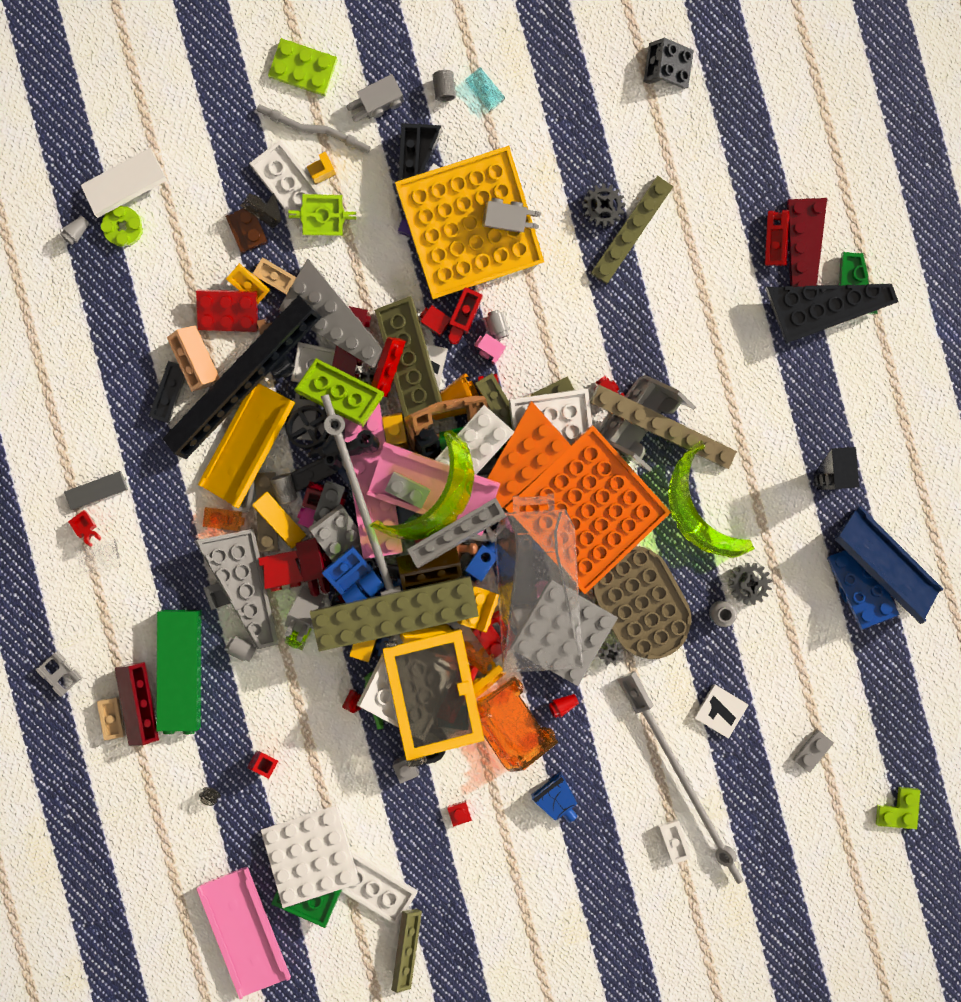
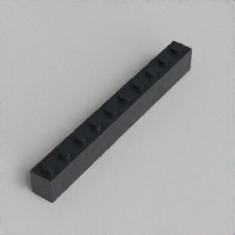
[163,295,322,459]

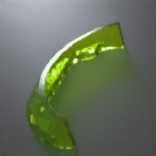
[370,430,474,540]
[668,440,755,558]

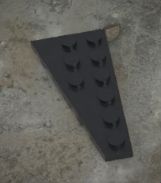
[765,283,899,344]

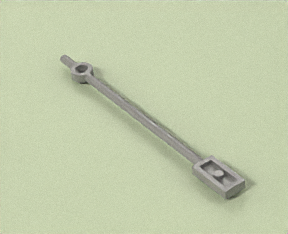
[321,394,402,595]
[617,671,744,884]

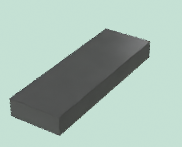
[64,471,128,510]

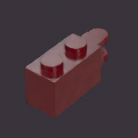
[295,538,332,597]

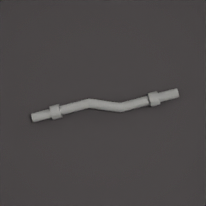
[257,104,371,154]

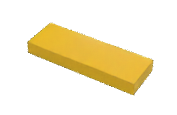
[251,491,306,549]

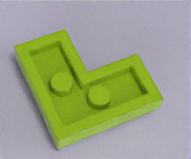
[876,787,921,829]

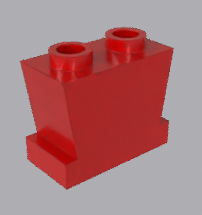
[258,550,304,592]

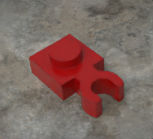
[68,510,101,547]

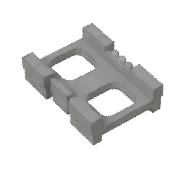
[36,651,83,697]

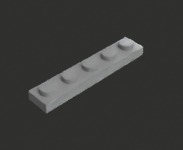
[407,498,507,568]

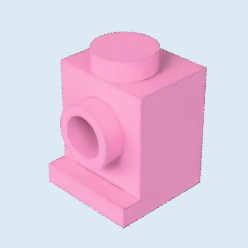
[474,334,506,365]

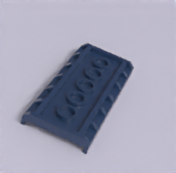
[834,506,943,624]

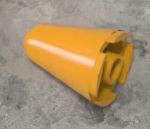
[432,373,479,420]

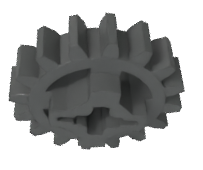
[582,184,626,228]
[728,562,772,605]

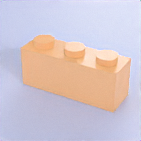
[167,326,220,392]

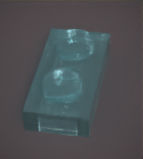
[465,67,505,112]

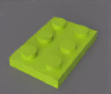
[268,38,338,97]

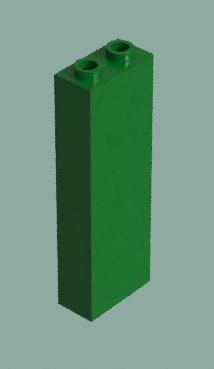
[157,610,201,735]

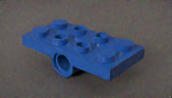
[322,545,386,603]
[827,550,900,630]

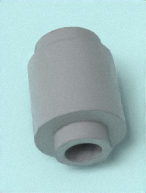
[485,310,510,340]
[225,636,257,662]

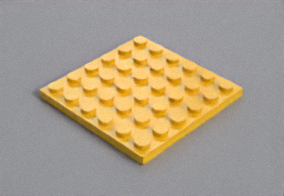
[395,146,544,299]

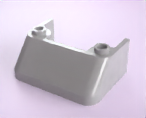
[600,375,696,472]

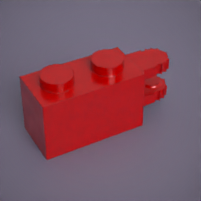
[448,287,483,345]

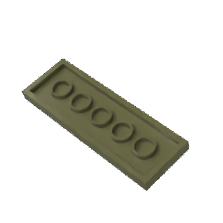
[375,296,442,418]

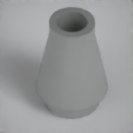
[60,216,90,245]

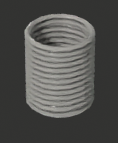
[432,69,456,102]
[270,473,298,504]

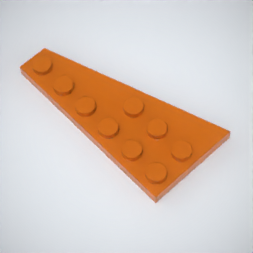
[487,401,572,508]

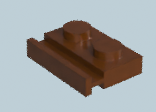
[225,205,268,254]

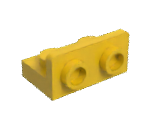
[457,585,499,633]

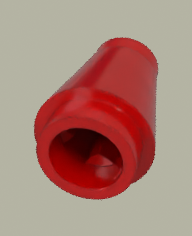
[548,694,579,718]

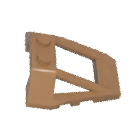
[404,396,488,460]

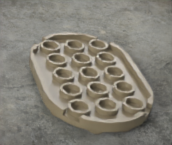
[593,546,692,659]

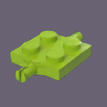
[288,194,356,236]

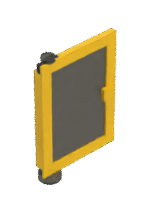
[382,629,484,767]

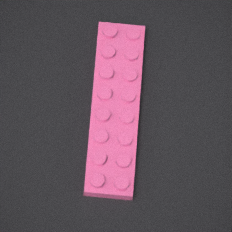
[341,402,403,559]

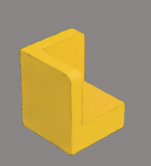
[307,151,336,185]

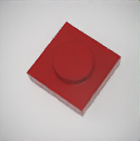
[447,800,472,827]

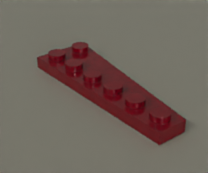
[787,198,827,287]

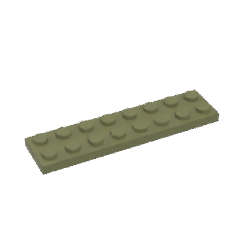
[310,576,479,652]

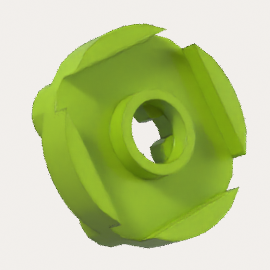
[101,206,143,247]

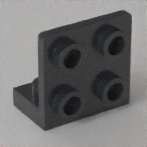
[644,37,694,89]

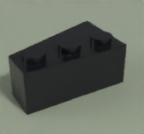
[398,123,442,181]
[814,447,859,490]

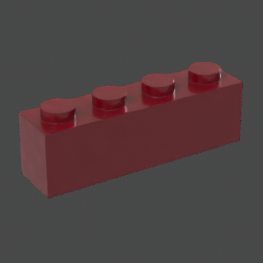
[332,306,372,379]
[114,662,159,746]

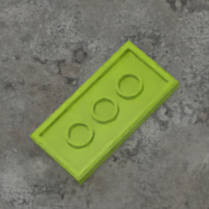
[294,358,384,427]

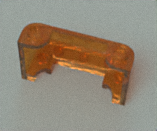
[476,676,558,772]

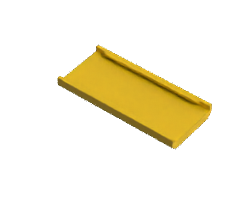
[198,383,295,508]

